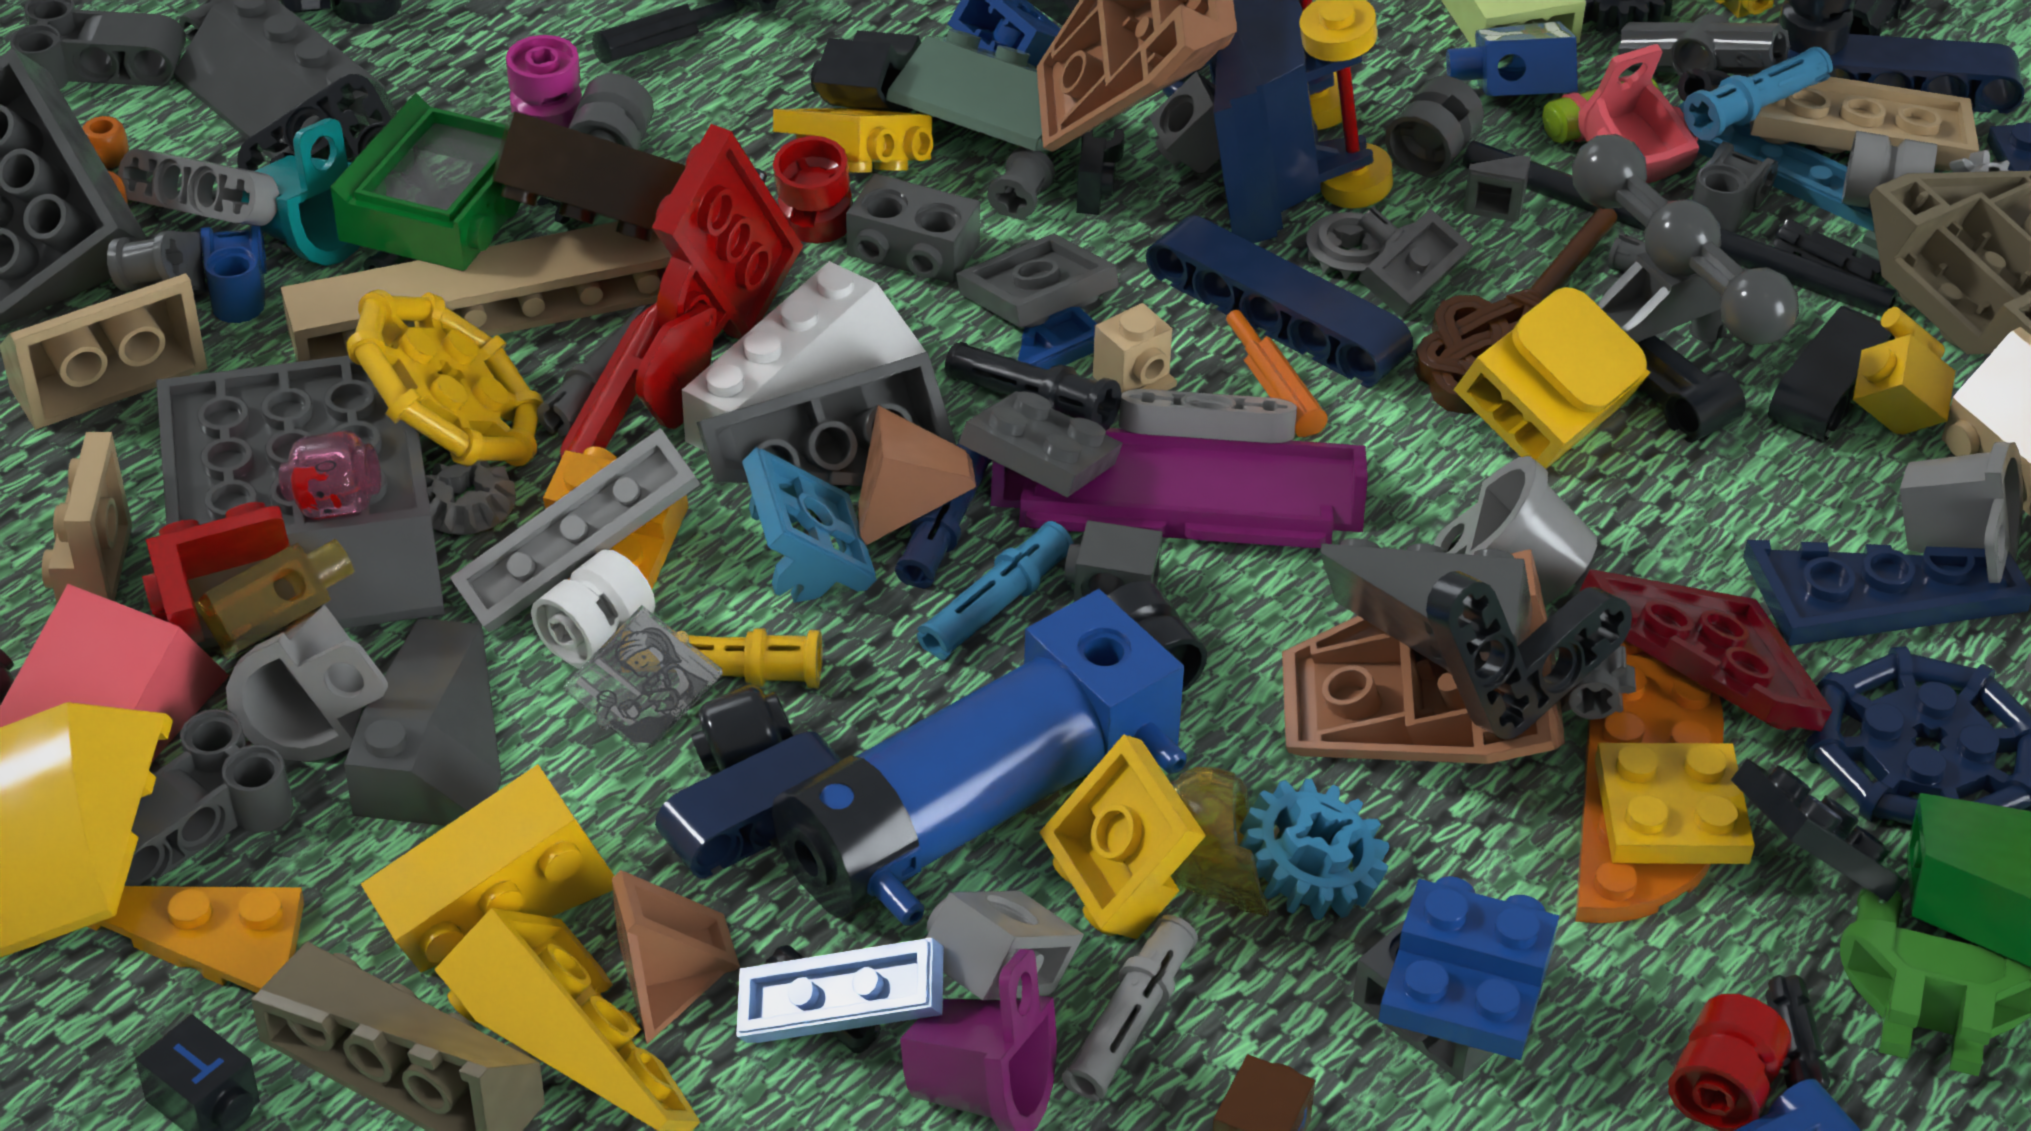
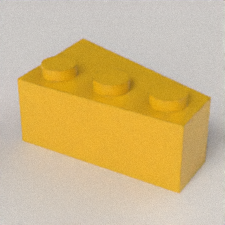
[361,764,614,972]

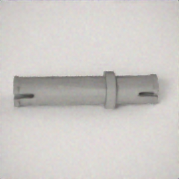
[1062,915,1198,1102]

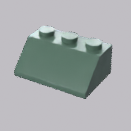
[886,29,1080,151]

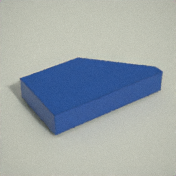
[1018,307,1097,369]

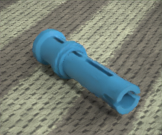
[1683,47,1833,141]

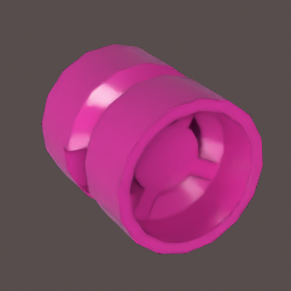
[506,35,582,128]

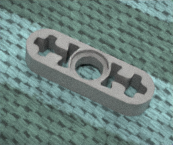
[1119,389,1297,443]

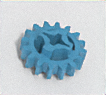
[1237,778,1389,920]

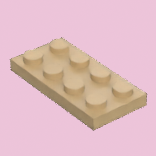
[1749,74,1980,171]

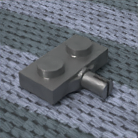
[1357,206,1473,318]

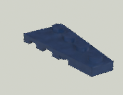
[1743,540,2031,646]

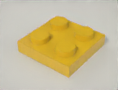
[1595,743,1755,864]

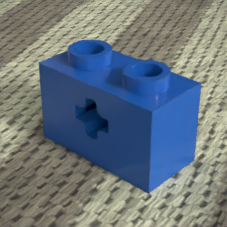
[947,0,1061,66]

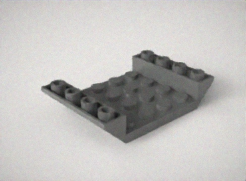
[156,355,445,648]

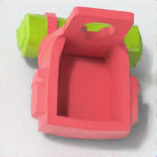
[1542,44,1699,183]

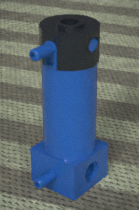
[772,589,1187,926]

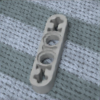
[118,149,279,226]

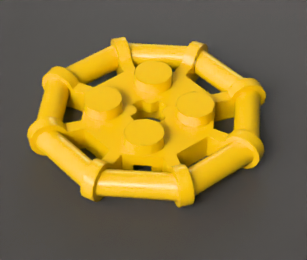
[347,289,544,467]

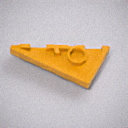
[87,886,304,993]

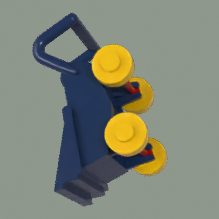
[1162,0,1393,243]

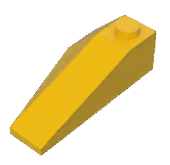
[434,908,701,1131]

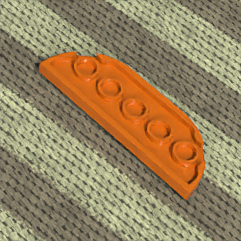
[1575,640,1724,923]

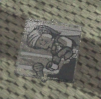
[563,605,723,754]

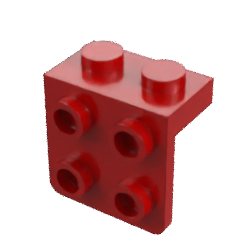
[142,502,290,643]

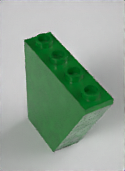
[1907,793,2031,967]

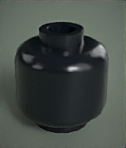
[691,684,794,771]

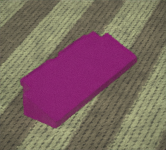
[990,428,1368,549]

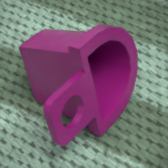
[900,949,1057,1131]

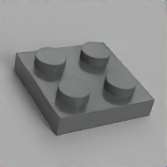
[956,233,1119,328]
[959,391,1123,497]

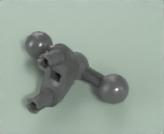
[1571,134,1799,346]

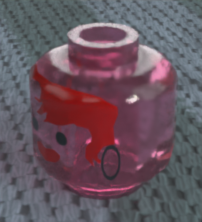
[279,430,381,520]

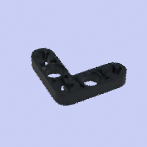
[237,74,440,207]
[1426,571,1632,740]

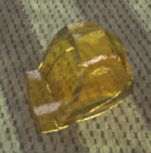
[1170,767,1269,917]

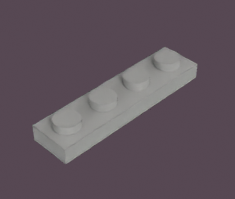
[450,428,701,632]

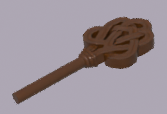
[1414,208,1617,414]

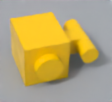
[1853,307,1956,435]

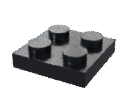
[1731,758,1905,902]

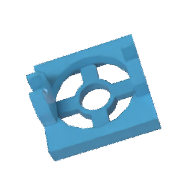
[742,447,877,603]

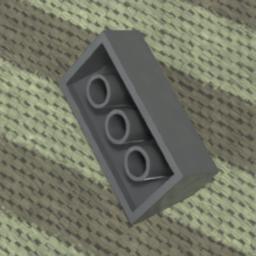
[174,0,385,160]

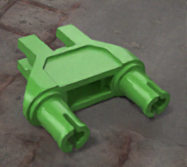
[1840,888,2031,1076]

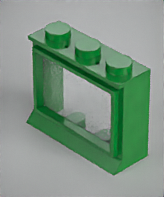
[330,93,521,271]

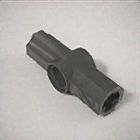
[1618,14,1790,76]

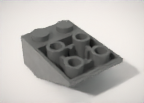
[1320,538,1532,672]

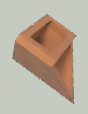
[857,405,976,545]
[612,870,740,1044]

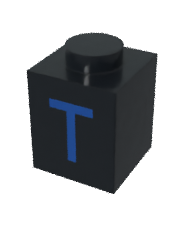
[135,1014,260,1131]

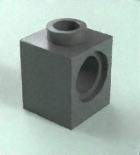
[1064,520,1163,602]

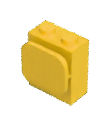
[1454,287,1651,469]

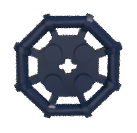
[1804,646,2031,826]

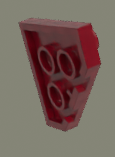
[1580,569,1833,732]

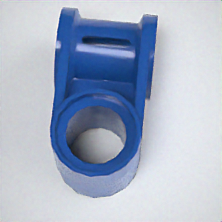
[201,225,267,323]

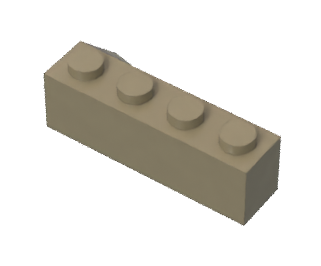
[251,941,545,1131]

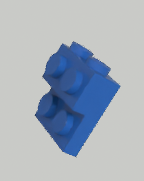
[1378,876,1560,1060]

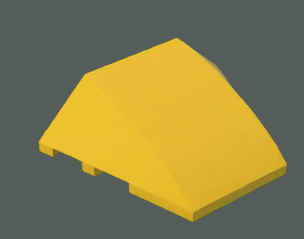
[0,702,173,957]

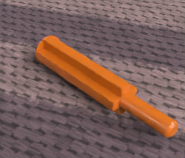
[1226,310,1328,437]

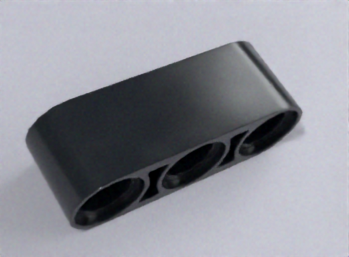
[1768,306,1895,442]

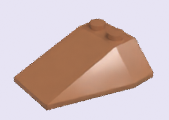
[1037,0,1237,152]
[1282,549,1565,764]

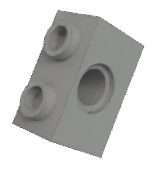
[926,891,1084,1000]

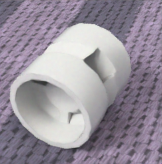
[531,549,656,669]

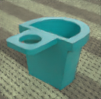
[241,118,360,266]

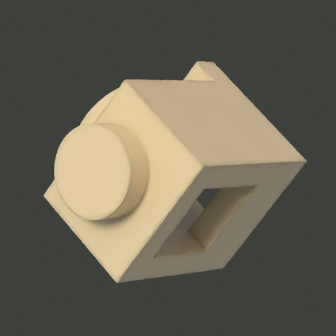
[1093,303,1177,393]

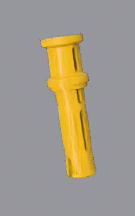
[621,628,823,688]

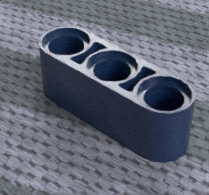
[655,731,842,878]

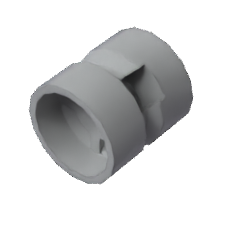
[1842,130,1937,209]

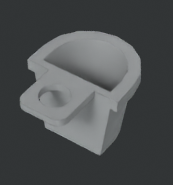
[1900,441,2023,583]
[1434,456,1597,606]
[226,604,388,762]

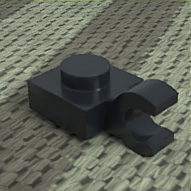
[1076,128,1124,215]

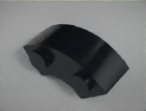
[811,30,921,112]

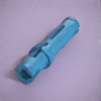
[917,521,1074,661]

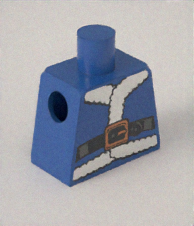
[1446,21,1578,96]

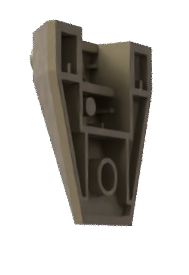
[1869,171,2031,354]

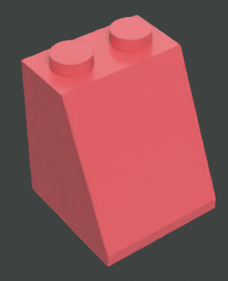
[0,584,229,762]

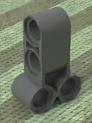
[10,0,186,90]
[125,709,294,886]

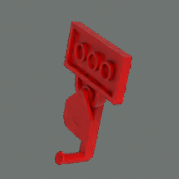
[560,124,803,458]

